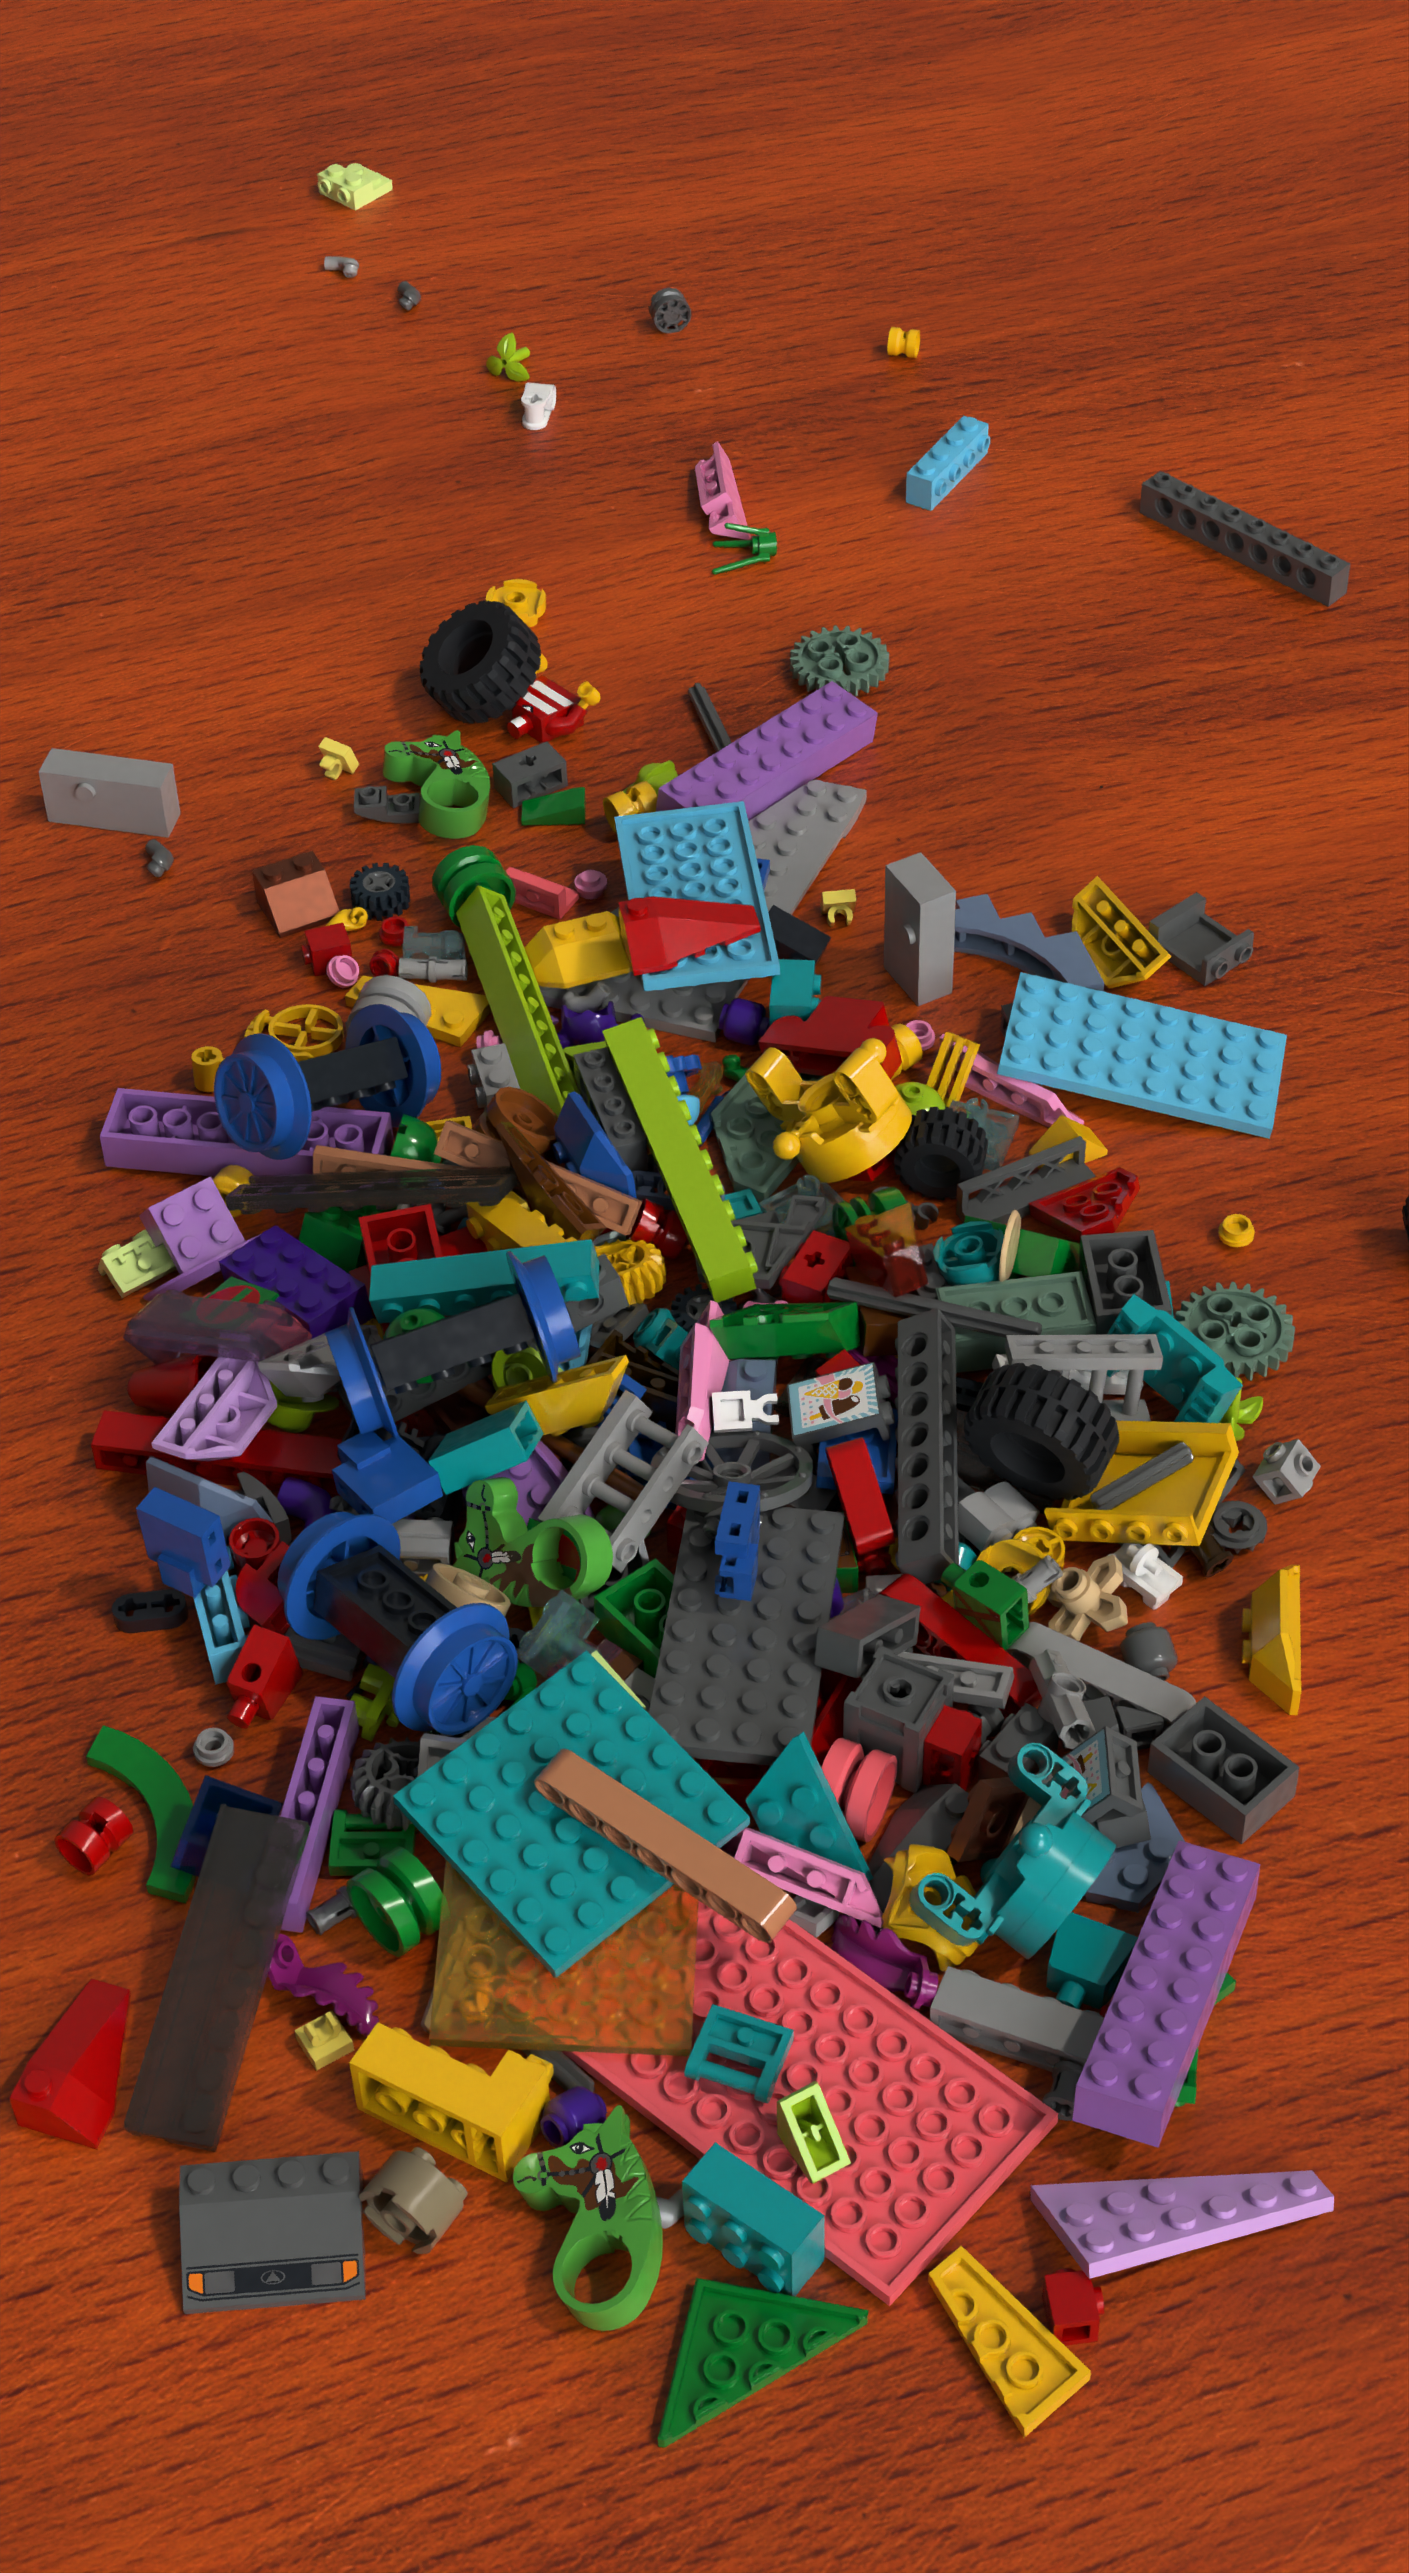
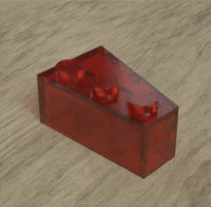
[845,1202,929,1298]

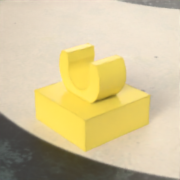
[318,737,359,780]
[820,889,856,927]
[294,2010,354,2071]

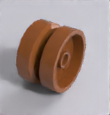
[472,1087,558,1158]

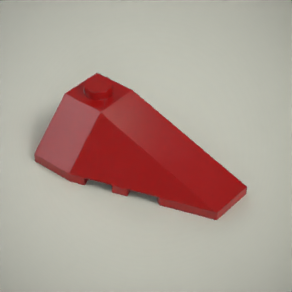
[618,896,761,976]
[9,1978,131,2149]

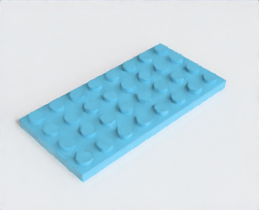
[614,801,780,991]
[997,972,1287,1139]

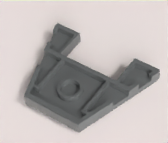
[695,1195,826,1289]

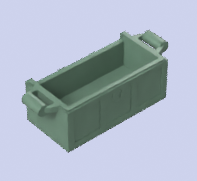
[935,1271,1097,1374]

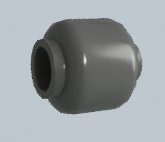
[1120,1622,1178,1681]

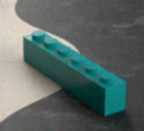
[369,1239,599,1324]

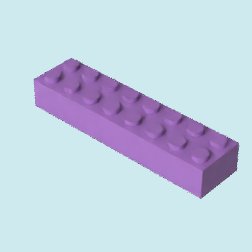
[656,681,878,821]
[100,1088,394,1192]
[1072,1840,1260,2148]

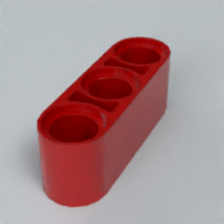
[825,1437,896,1555]

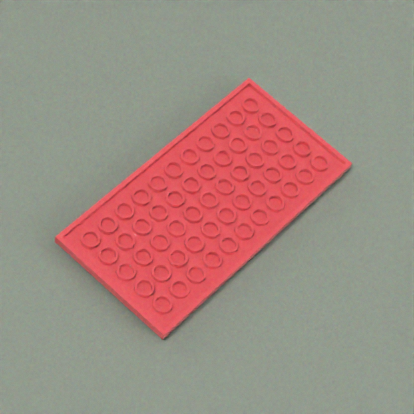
[492,1884,1058,2306]

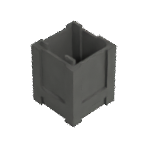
[843,1645,954,1794]

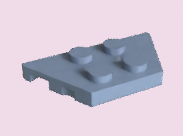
[1085,1782,1185,1913]

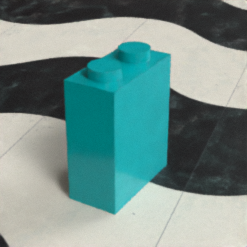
[428,1400,544,1495]

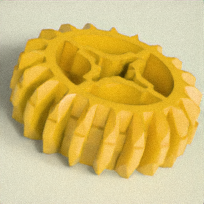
[594,1239,666,1308]

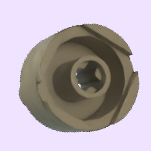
[359,2147,468,2254]

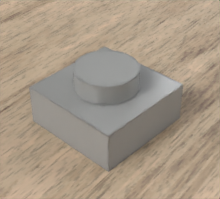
[789,1895,839,1938]

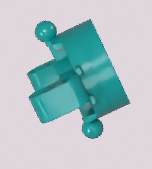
[909,1742,1116,1960]

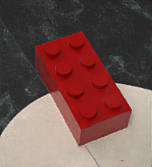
[358,1204,451,1337]

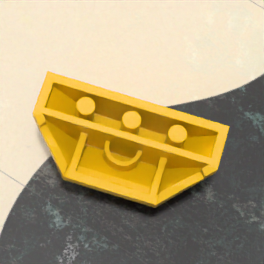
[1072,876,1172,989]
[524,911,632,989]
[485,1355,629,1436]
[1242,1564,1301,1716]

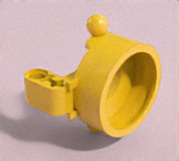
[745,1038,912,1183]

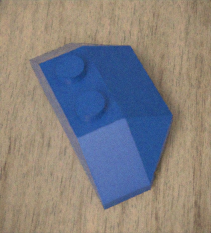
[552,1091,637,1199]

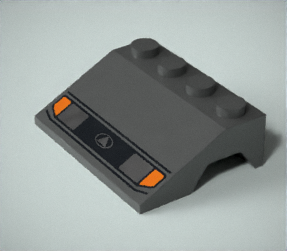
[179,2151,366,2314]

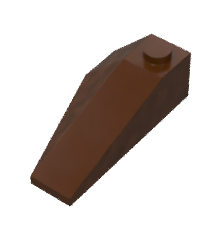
[496,1122,606,1241]

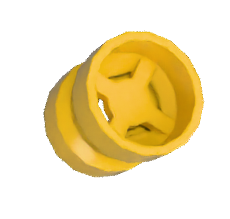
[887,327,920,358]

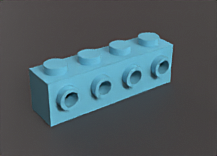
[906,416,991,511]
[193,1536,250,1685]

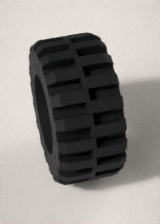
[420,601,541,724]
[964,1363,1119,1500]

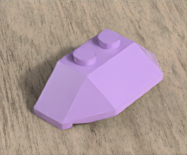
[151,1345,277,1462]

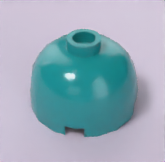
[933,1221,1004,1286]

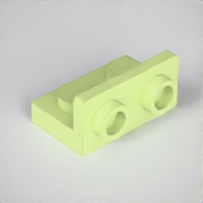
[98,1229,177,1298]

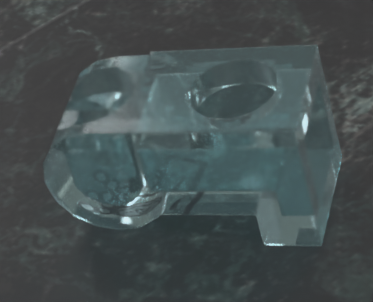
[403,926,466,960]

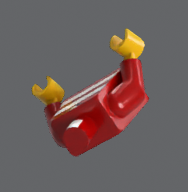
[507,654,600,743]

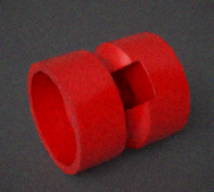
[626,1198,687,1260]
[229,1517,281,1578]
[54,1796,134,1875]

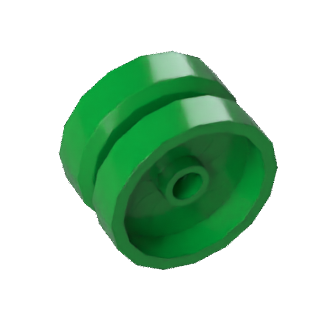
[432,845,516,928]
[346,1846,450,1958]

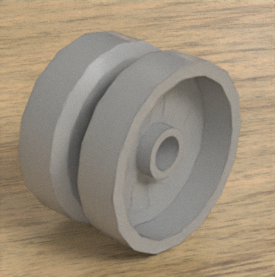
[346,975,432,1032]

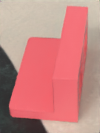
[506,867,579,920]

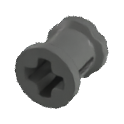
[1042,2061,1083,2121]

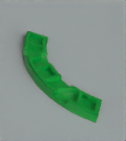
[86,1725,200,1904]

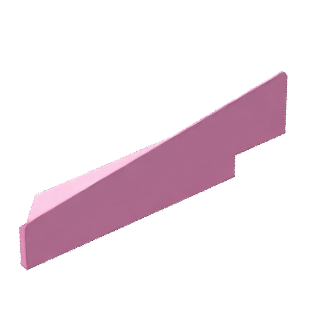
[695,441,751,540]
[939,1034,1084,1128]
[675,1300,730,1461]
[720,1828,884,1928]

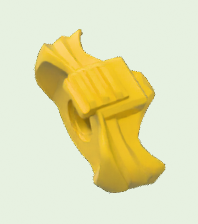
[882,1844,979,1971]

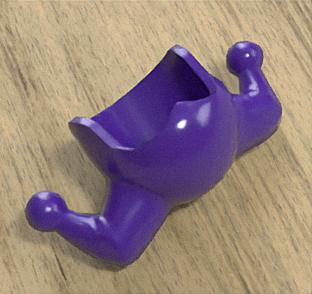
[557,1001,645,1049]

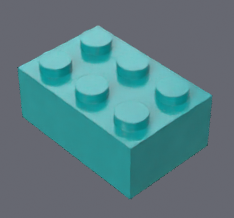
[682,2143,825,2296]

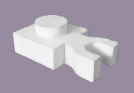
[712,1390,779,1433]

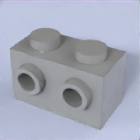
[467,1043,520,1111]

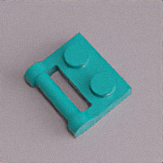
[684,2004,794,2104]

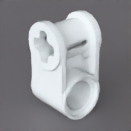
[521,382,556,430]

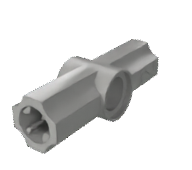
[1029,1649,1096,1749]

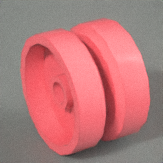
[821,1738,897,1842]

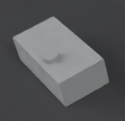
[39,748,181,838]
[884,852,956,1006]

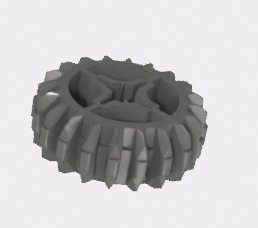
[351,1737,421,1832]

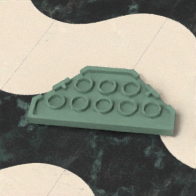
[711,1073,825,1203]

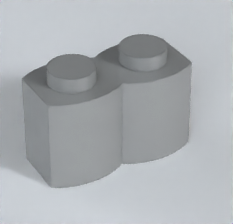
[958,1482,1040,1552]

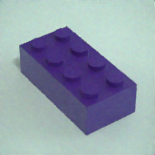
[219,1225,373,1340]

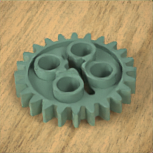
[790,625,889,697]
[1175,1282,1295,1381]

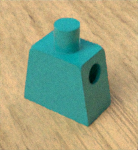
[1046,1912,1138,2009]

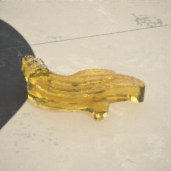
[688,1061,724,1114]

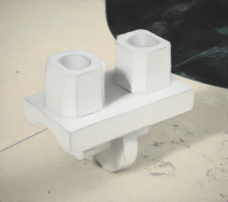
[1108,1543,1183,1610]

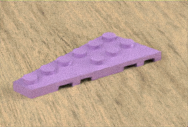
[1031,2170,1334,2279]

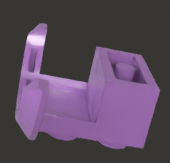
[139,1176,261,1302]
[462,1441,595,1526]

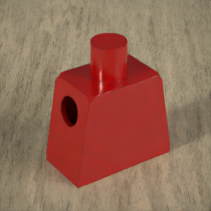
[227,1624,303,1729]

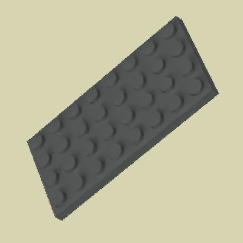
[649,1506,844,1766]

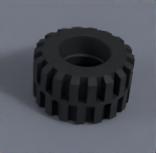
[894,1107,988,1200]

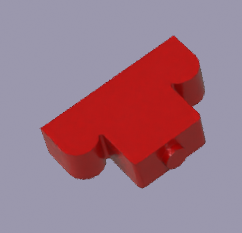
[759,996,902,1080]

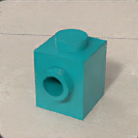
[645,1318,688,1370]

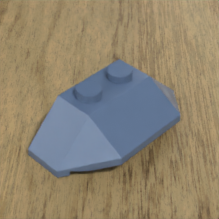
[711,1357,778,1471]
[146,1455,273,1544]

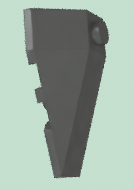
[845,1784,969,1936]

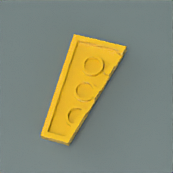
[345,976,491,1047]
[928,2246,1091,2438]

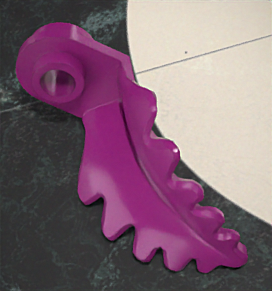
[831,1914,938,2009]
[258,1934,379,2038]

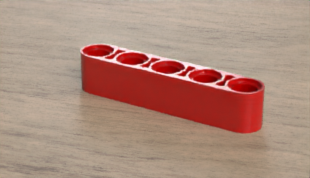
[876,1574,1042,1719]

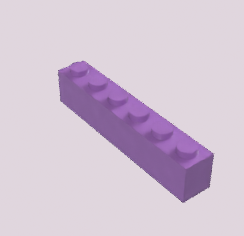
[256,1696,359,1933]

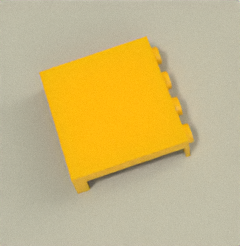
[1044,1420,1239,1546]

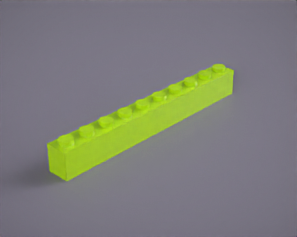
[456,885,580,1149]
[602,1017,759,1303]

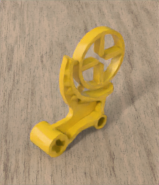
[191,1004,344,1092]

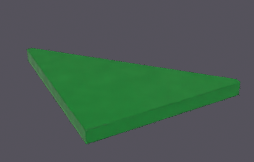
[658,2278,869,2448]

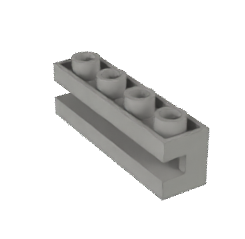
[930,1966,1104,2072]

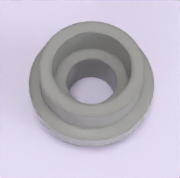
[193,1728,234,1767]

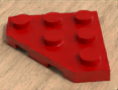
[1028,1167,1140,1242]

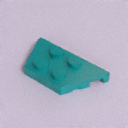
[746,1732,873,1882]

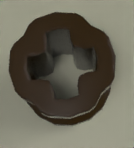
[1183,1525,1234,1578]

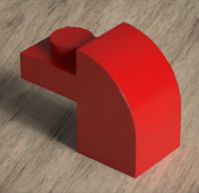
[236,1541,290,1635]

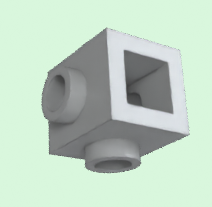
[1253,1439,1321,1504]

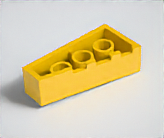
[466,1184,578,1251]

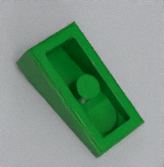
[521,787,586,826]

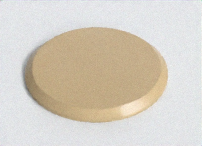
[999,1209,1021,1282]

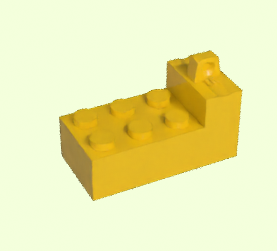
[349,2022,554,2183]

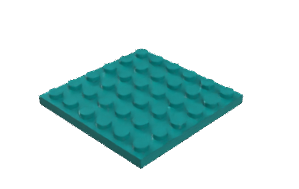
[393,1650,750,1978]

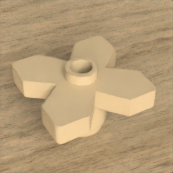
[1047,1554,1128,1641]

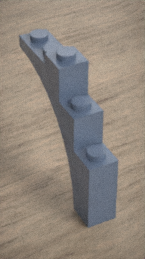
[954,894,1104,991]

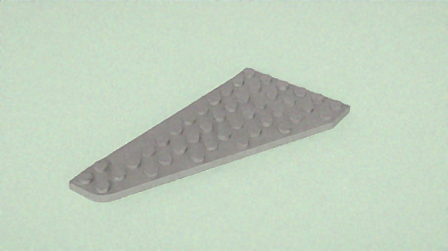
[539,780,867,1042]

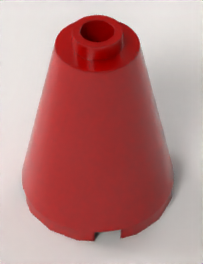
[127,1349,222,1415]

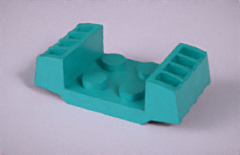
[1107,1294,1243,1423]

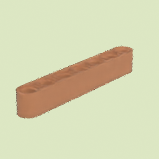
[534,1748,797,1943]

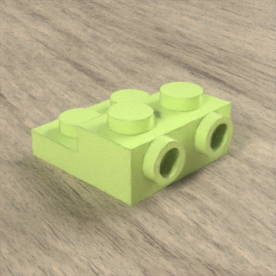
[317,163,393,211]

